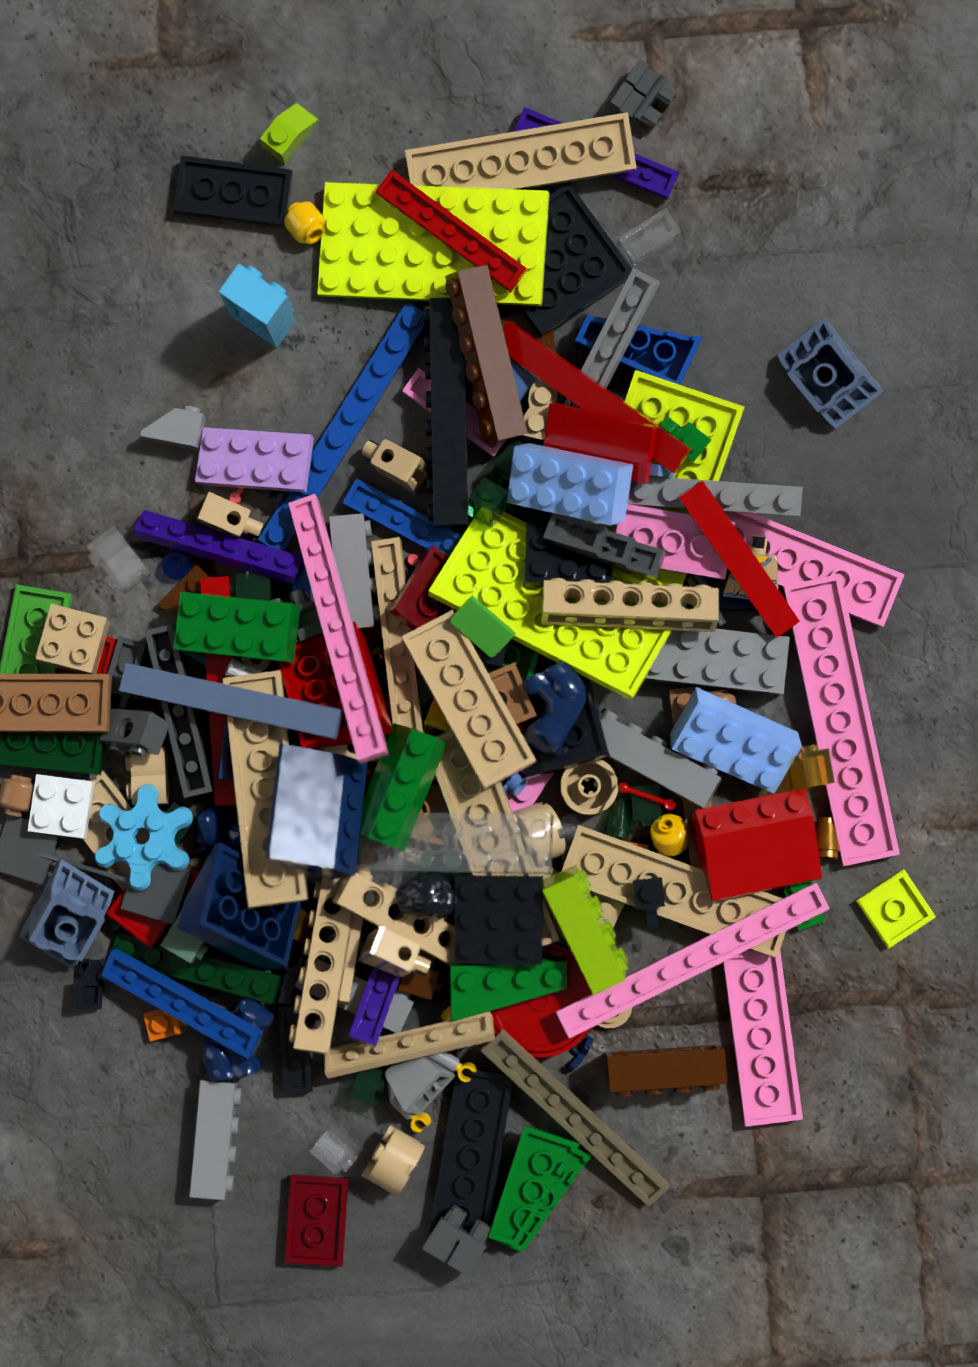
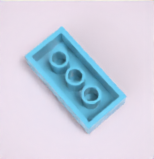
[219,264,296,348]

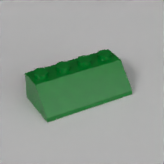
[360,723,447,852]

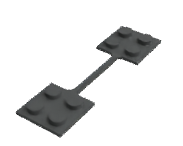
[0,815,192,924]

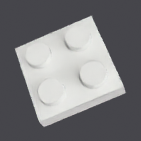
[28,774,95,839]

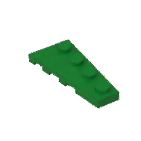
[450,957,567,1022]
[488,1125,580,1247]
[496,1148,592,1252]

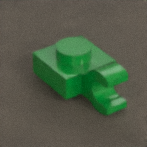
[660,416,712,463]

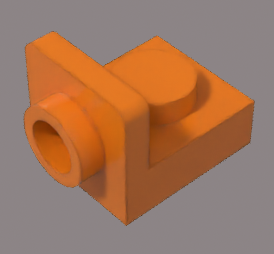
[143,1009,187,1042]

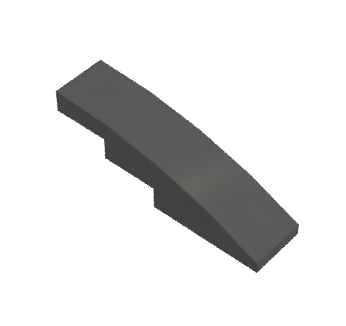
[543,513,666,580]

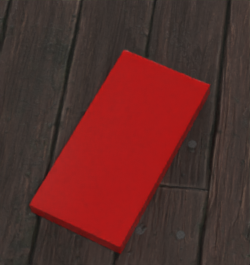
[544,402,657,484]

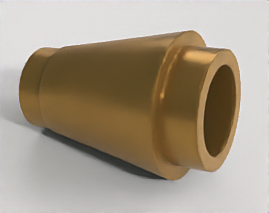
[816,817,841,860]

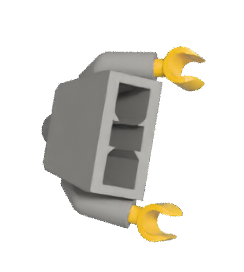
[385,1051,477,1133]

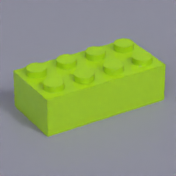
[543,865,629,995]

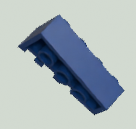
[574,315,703,385]

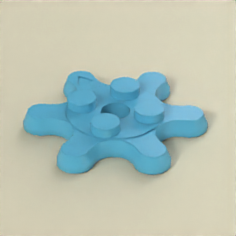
[95,784,193,891]

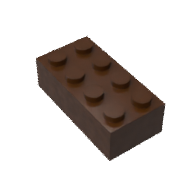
[605,1044,727,1097]

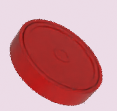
[484,942,592,1058]

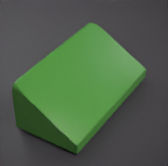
[450,595,516,658]

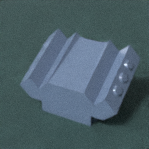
[777,318,884,429]
[19,859,114,969]

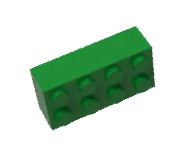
[174,592,301,664]

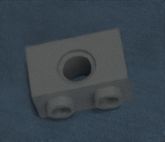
[100,709,170,757]

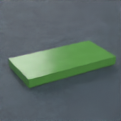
[0,584,73,674]

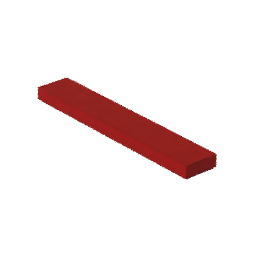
[375,169,528,293]
[678,480,800,638]

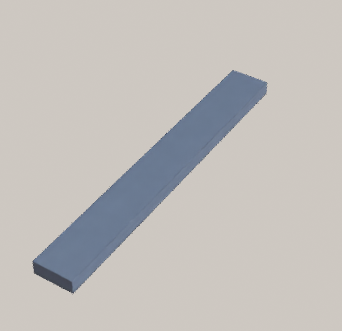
[119,663,344,740]

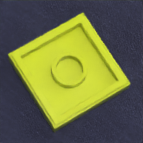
[855,869,936,949]

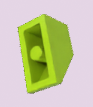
[260,103,319,164]

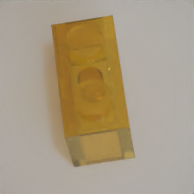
[787,745,835,790]

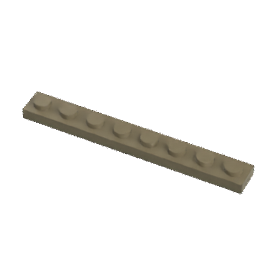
[481,1028,669,1207]

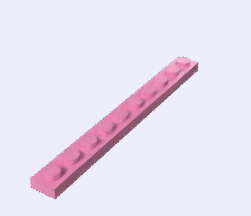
[288,494,388,763]
[556,883,830,1038]

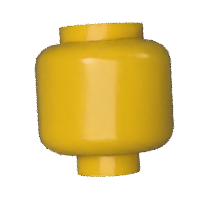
[284,202,326,244]
[650,814,690,856]

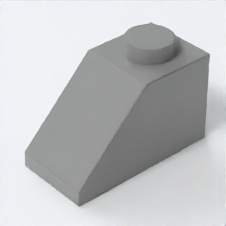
[141,406,206,451]

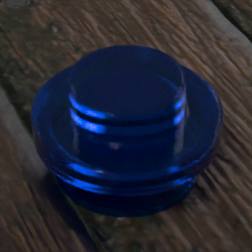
[162,551,191,580]

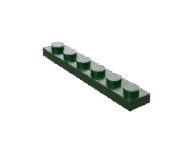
[113,931,282,1004]

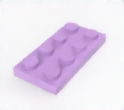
[195,427,314,493]

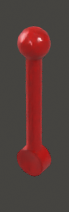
[618,782,676,810]

